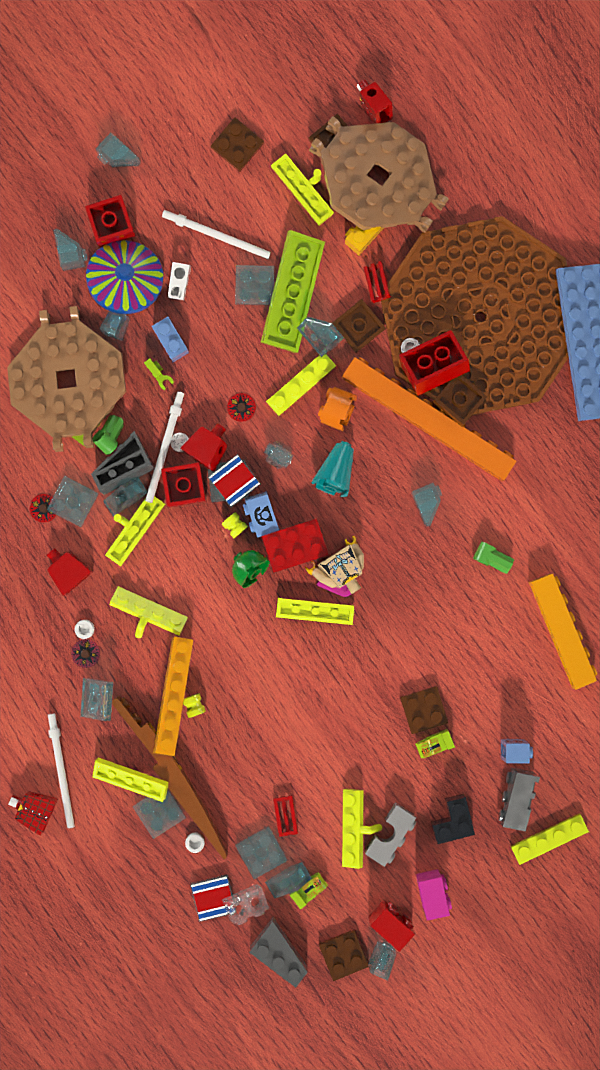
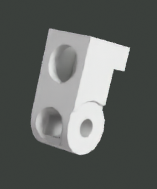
[168,262,191,301]

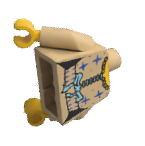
[305,536,364,594]

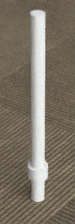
[162,210,271,259]
[145,392,184,503]
[48,713,75,828]

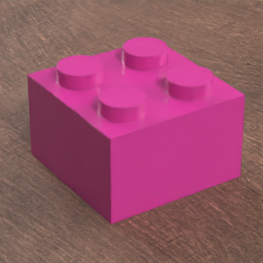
[416,869,452,921]

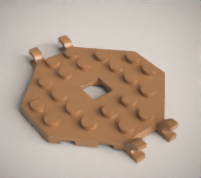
[309,116,449,233]
[7,306,126,452]

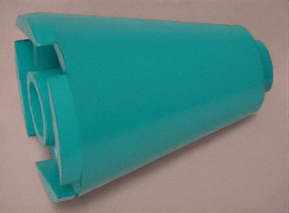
[312,441,354,497]

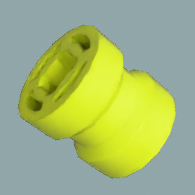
[222,512,248,538]
[183,693,206,718]

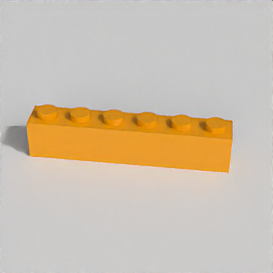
[529,574,597,690]
[153,637,193,756]

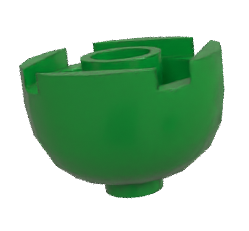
[232,550,270,588]

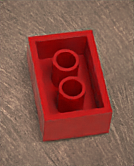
[399,330,470,396]
[262,518,329,573]

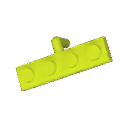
[271,154,334,226]
[105,496,166,566]
[109,586,188,638]
[342,789,382,869]

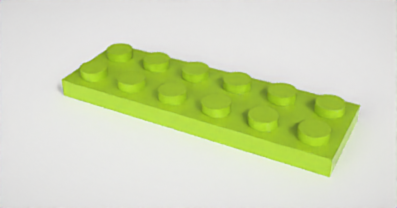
[261,230,325,353]

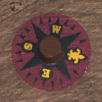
[71,639,100,668]

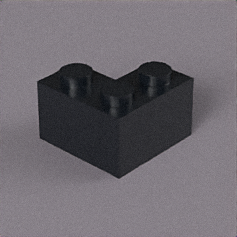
[431,794,475,844]

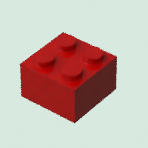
[85,195,136,248]
[161,463,207,508]
[368,900,415,952]

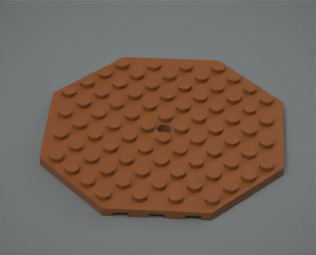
[381,216,569,415]

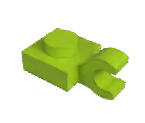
[144,358,174,391]

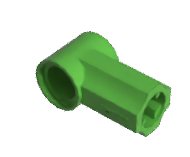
[92,415,124,455]
[473,541,514,574]

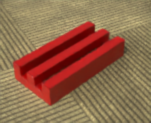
[363,261,391,303]
[273,795,298,837]

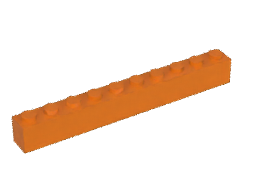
[342,357,517,482]

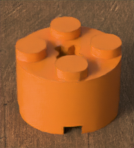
[318,387,357,431]

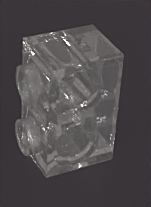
[222,884,269,925]

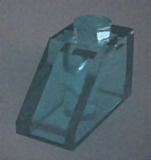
[95,133,141,167]
[53,229,88,271]
[100,311,130,341]
[297,317,344,357]
[103,477,148,517]
[411,483,442,527]
[265,862,312,898]
[368,941,396,981]

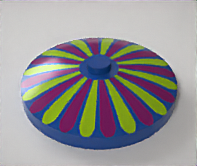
[86,241,163,314]

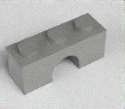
[364,802,416,867]

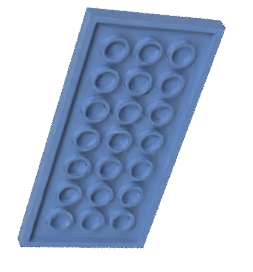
[556,264,600,421]

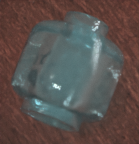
[264,440,294,469]

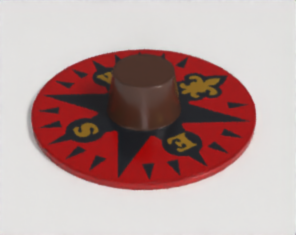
[227,393,256,422]
[29,494,58,523]

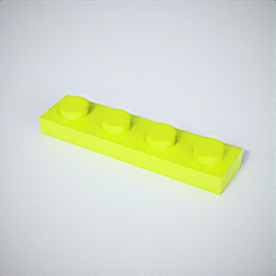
[266,352,336,416]
[276,598,354,625]
[93,758,169,802]
[510,813,589,865]

